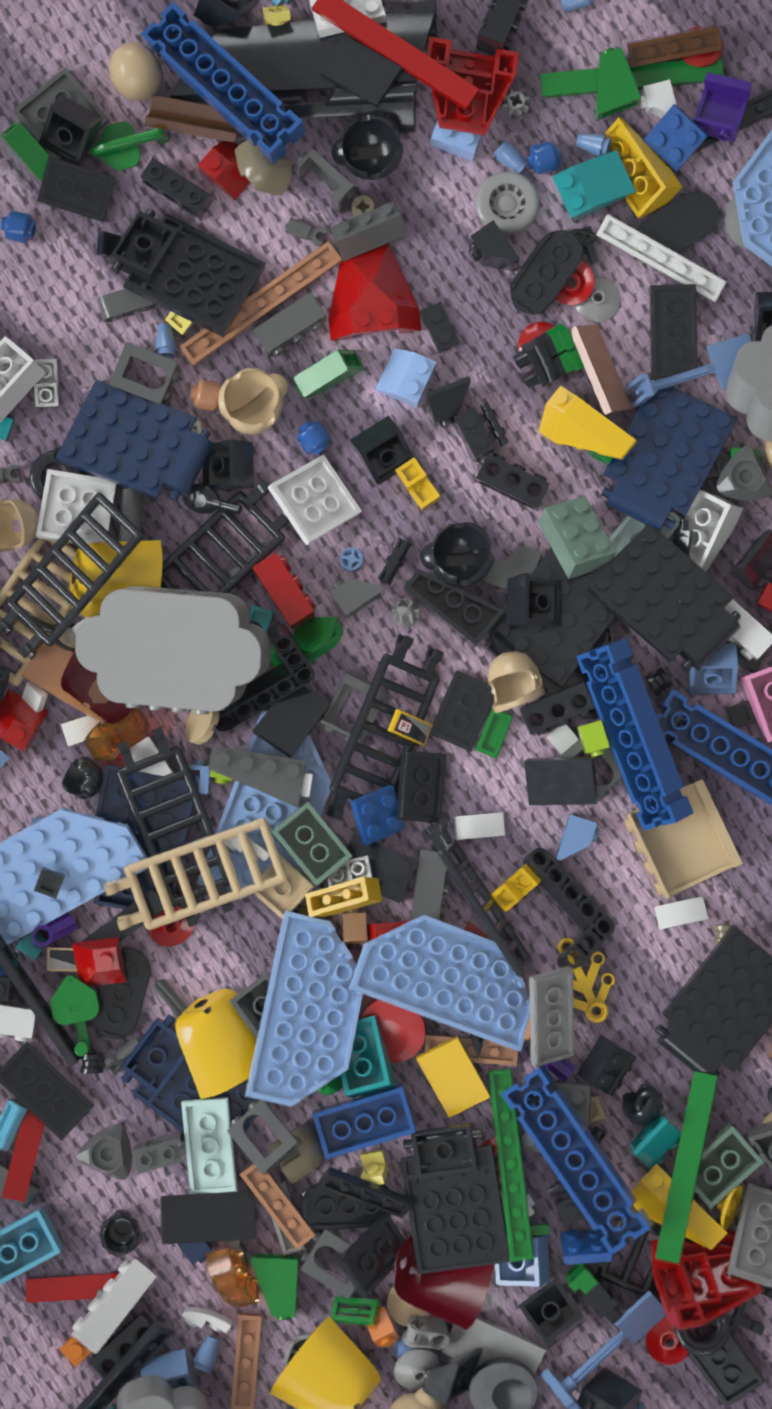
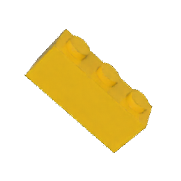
[305,877,383,918]

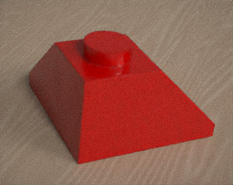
[198,140,251,201]
[0,689,49,752]
[72,937,127,987]

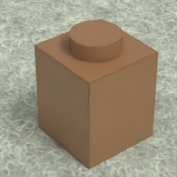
[343,909,367,945]

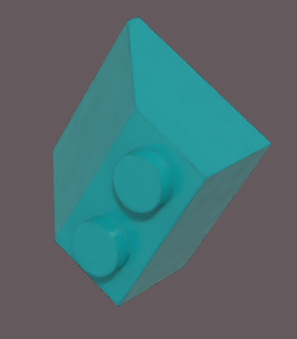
[628,1113,681,1168]

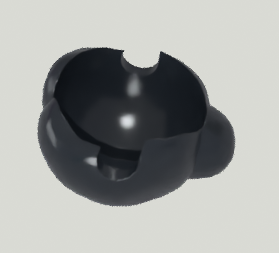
[331,114,404,180]
[420,522,494,586]

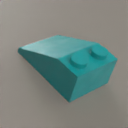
[552,150,636,223]
[341,1015,396,1098]

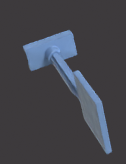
[625,333,752,409]
[540,1291,666,1409]

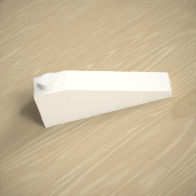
[683,490,743,572]

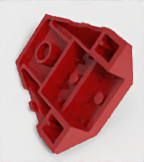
[426,36,519,136]
[328,243,422,341]
[651,1239,762,1330]

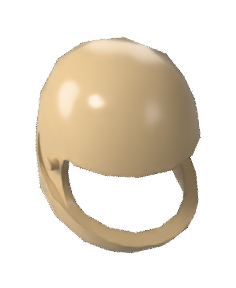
[109,42,163,102]
[0,499,39,554]
[488,651,545,713]

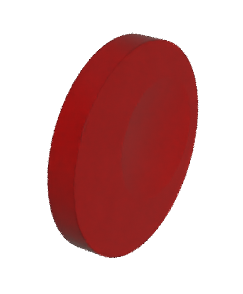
[360,999,426,1063]

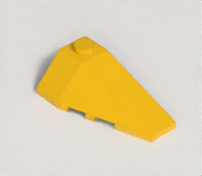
[605,117,682,219]
[538,386,637,460]
[632,1164,727,1250]

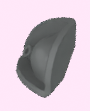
[717,446,772,500]
[77,1124,131,1180]

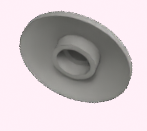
[575,277,620,322]
[394,1348,440,1389]

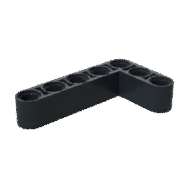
[214,623,315,732]
[523,848,615,970]

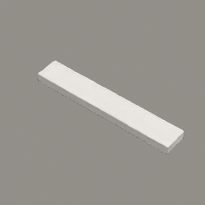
[596,214,727,302]

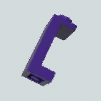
[692,72,752,142]

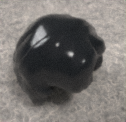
[62,757,103,800]
[622,1084,664,1126]
[99,1209,142,1257]

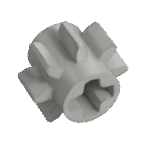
[502,89,529,119]
[391,598,420,627]

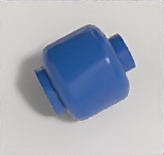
[526,141,561,175]
[1,211,36,243]
[296,420,331,456]

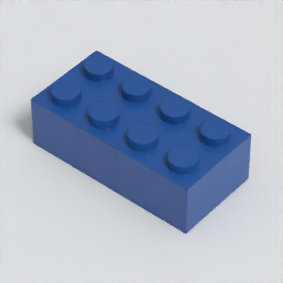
[312,1084,416,1160]

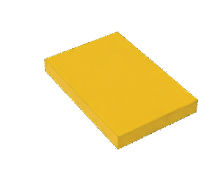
[416,1036,490,1118]

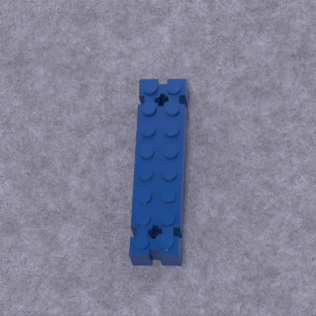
[140,2,306,164]
[576,638,693,830]
[656,689,772,807]
[501,1065,654,1255]

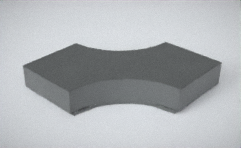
[483,545,541,589]

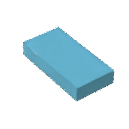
[0,1098,27,1152]

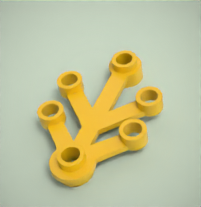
[558,938,615,1023]

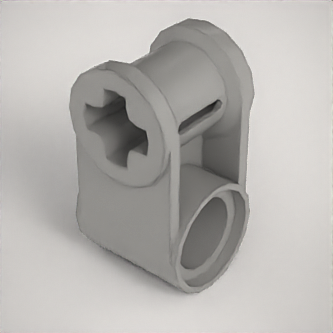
[402,1315,450,1349]

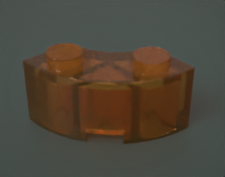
[84,708,150,761]
[206,1248,259,1308]

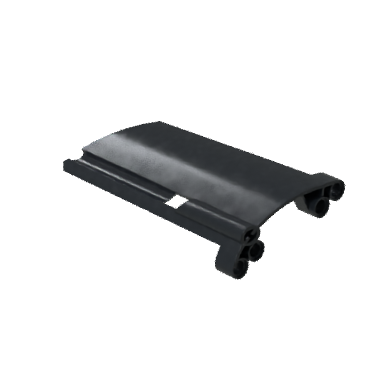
[170,0,437,133]

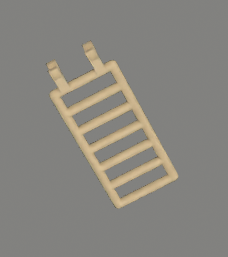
[0,538,82,686]
[104,818,288,931]

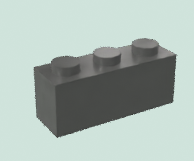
[330,202,406,262]
[253,292,326,357]
[411,849,449,920]

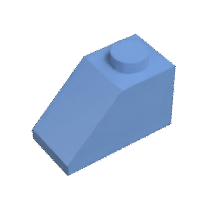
[555,814,599,860]

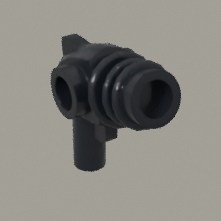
[569,226,599,265]

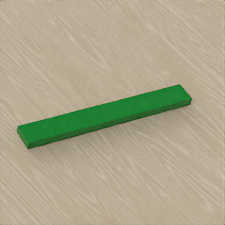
[540,57,723,98]
[488,1069,534,1262]
[655,1071,718,1264]

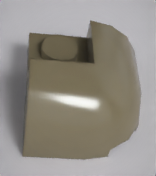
[235,140,292,196]
[269,1119,324,1184]

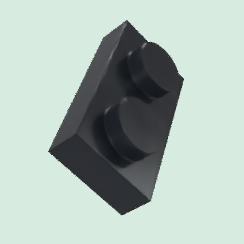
[420,302,459,354]

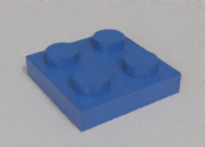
[643,104,709,171]
[351,785,404,846]
[560,1228,612,1265]

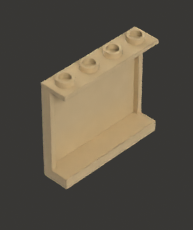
[623,779,743,899]

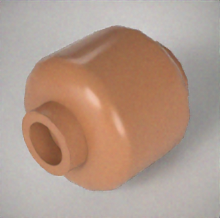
[190,379,221,412]

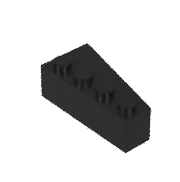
[476,0,529,56]
[404,569,505,648]

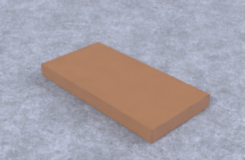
[570,325,632,415]
[21,643,109,724]

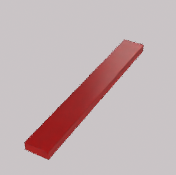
[312,0,479,110]

